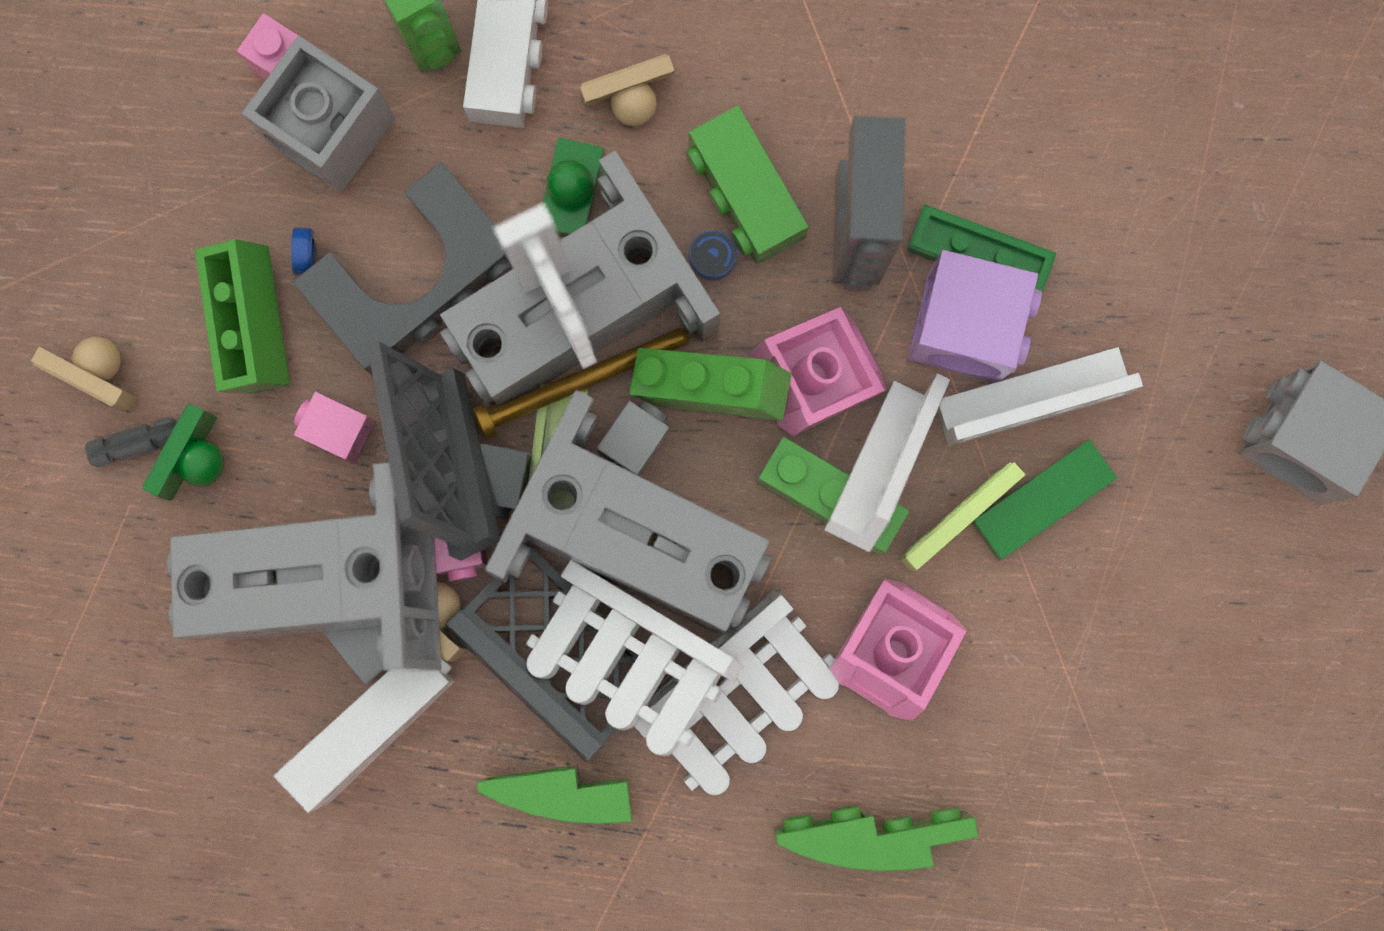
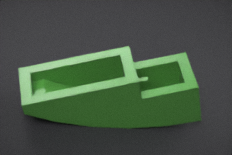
[477,765,633,824]

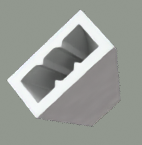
[274,658,455,813]

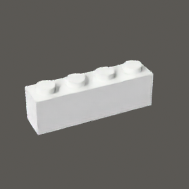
[463,0,548,128]

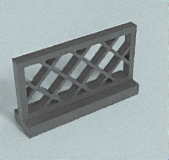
[367,341,500,561]
[446,544,667,763]

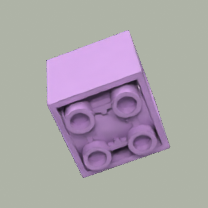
[907,250,1042,383]

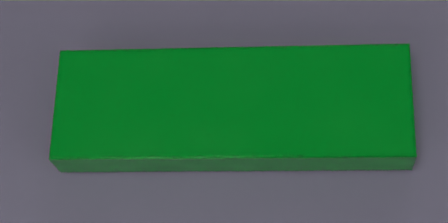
[906,204,1057,293]
[971,439,1117,561]

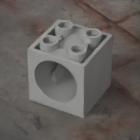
[241,35,395,194]
[1239,361,1384,505]

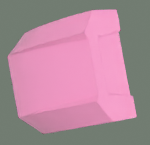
[750,307,886,437]
[829,578,967,721]

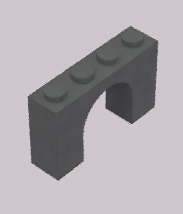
[832,116,906,291]
[293,162,513,375]

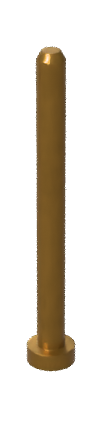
[472,328,690,440]

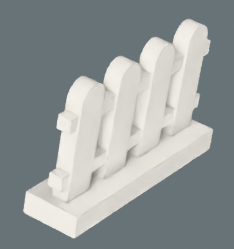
[494,203,597,369]
[526,560,743,756]
[634,590,839,795]

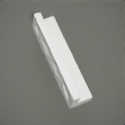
[937,347,1143,447]
[824,373,950,552]

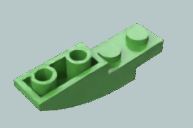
[774,805,979,871]

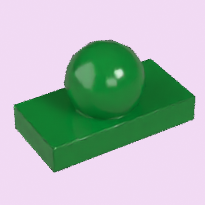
[543,138,604,237]
[143,403,225,501]

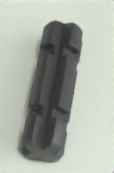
[85,417,177,467]

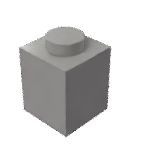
[597,401,670,477]

